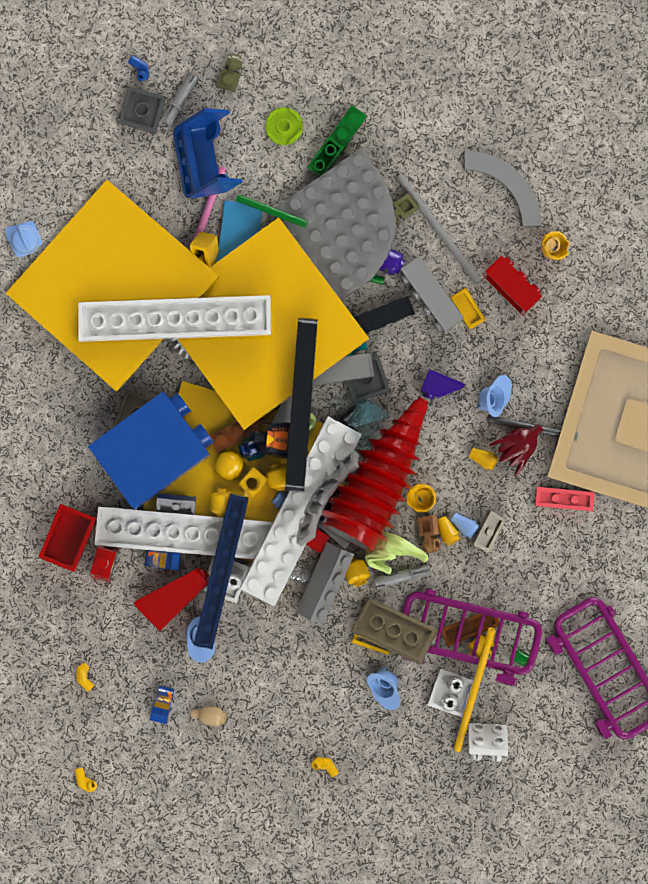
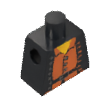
[249,422,290,459]

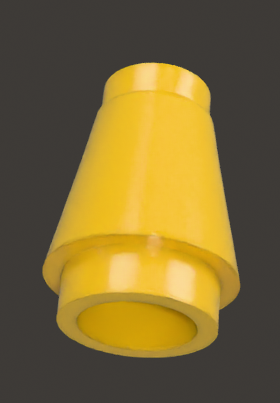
[469,447,499,471]
[437,516,460,546]

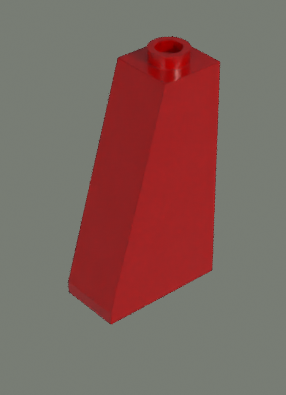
[133,567,210,631]

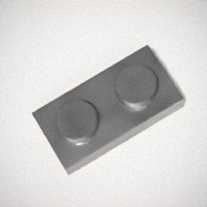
[156,494,196,515]

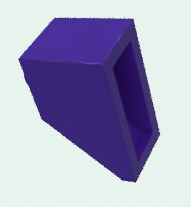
[420,369,465,400]

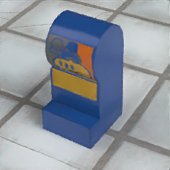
[144,551,181,571]
[149,685,174,724]

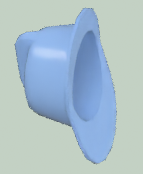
[5,221,42,258]
[477,375,512,417]
[185,616,215,663]
[367,667,401,710]

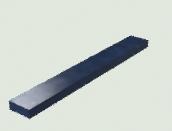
[194,493,249,650]

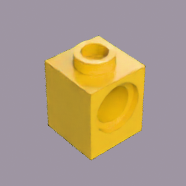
[239,467,268,497]

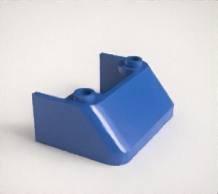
[173,108,243,198]

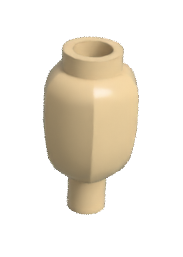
[191,706,227,727]

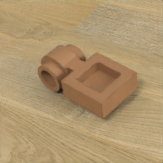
[417,515,441,553]

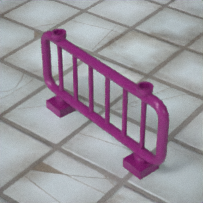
[402,589,542,687]
[545,597,648,740]

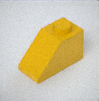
[190,231,219,268]

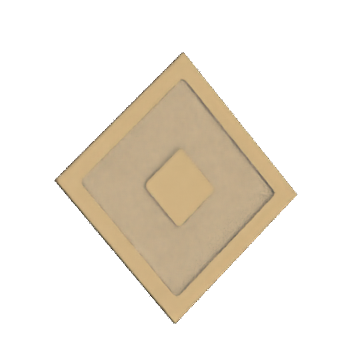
[547,330,648,508]

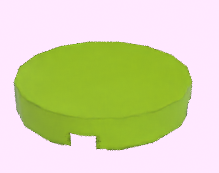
[265,108,303,146]

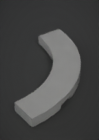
[464,150,542,227]
[297,451,359,546]

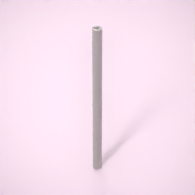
[396,173,482,284]

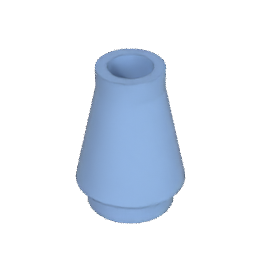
[450,512,480,539]

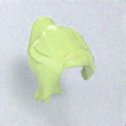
[365,532,429,574]

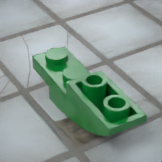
[307,105,368,177]

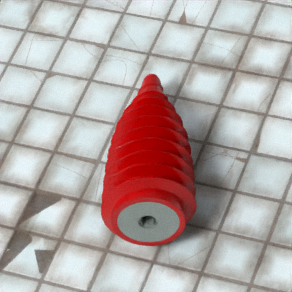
[321,397,428,552]

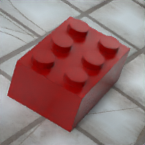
[483,255,542,316]
[38,504,97,572]

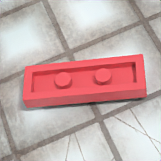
[535,487,595,511]

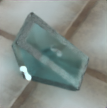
[347,399,390,427]

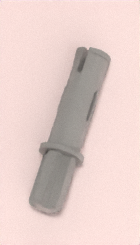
[162,72,199,126]
[374,564,431,589]

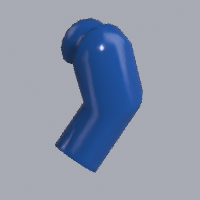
[128,55,150,81]

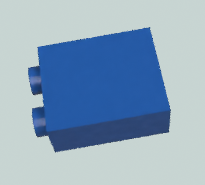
[88,391,214,510]

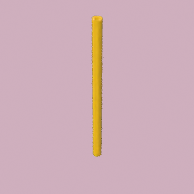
[453,628,496,752]

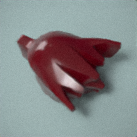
[489,424,544,477]

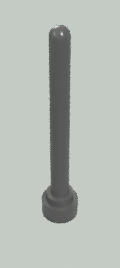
[487,415,578,441]

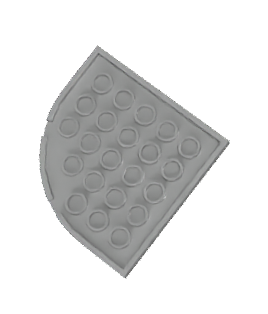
[269,148,396,301]

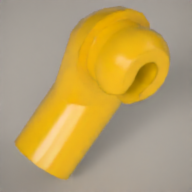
[76,663,95,692]
[311,757,339,778]
[74,767,97,792]

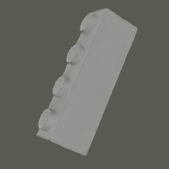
[400,256,464,333]
[313,350,374,386]
[296,542,354,624]

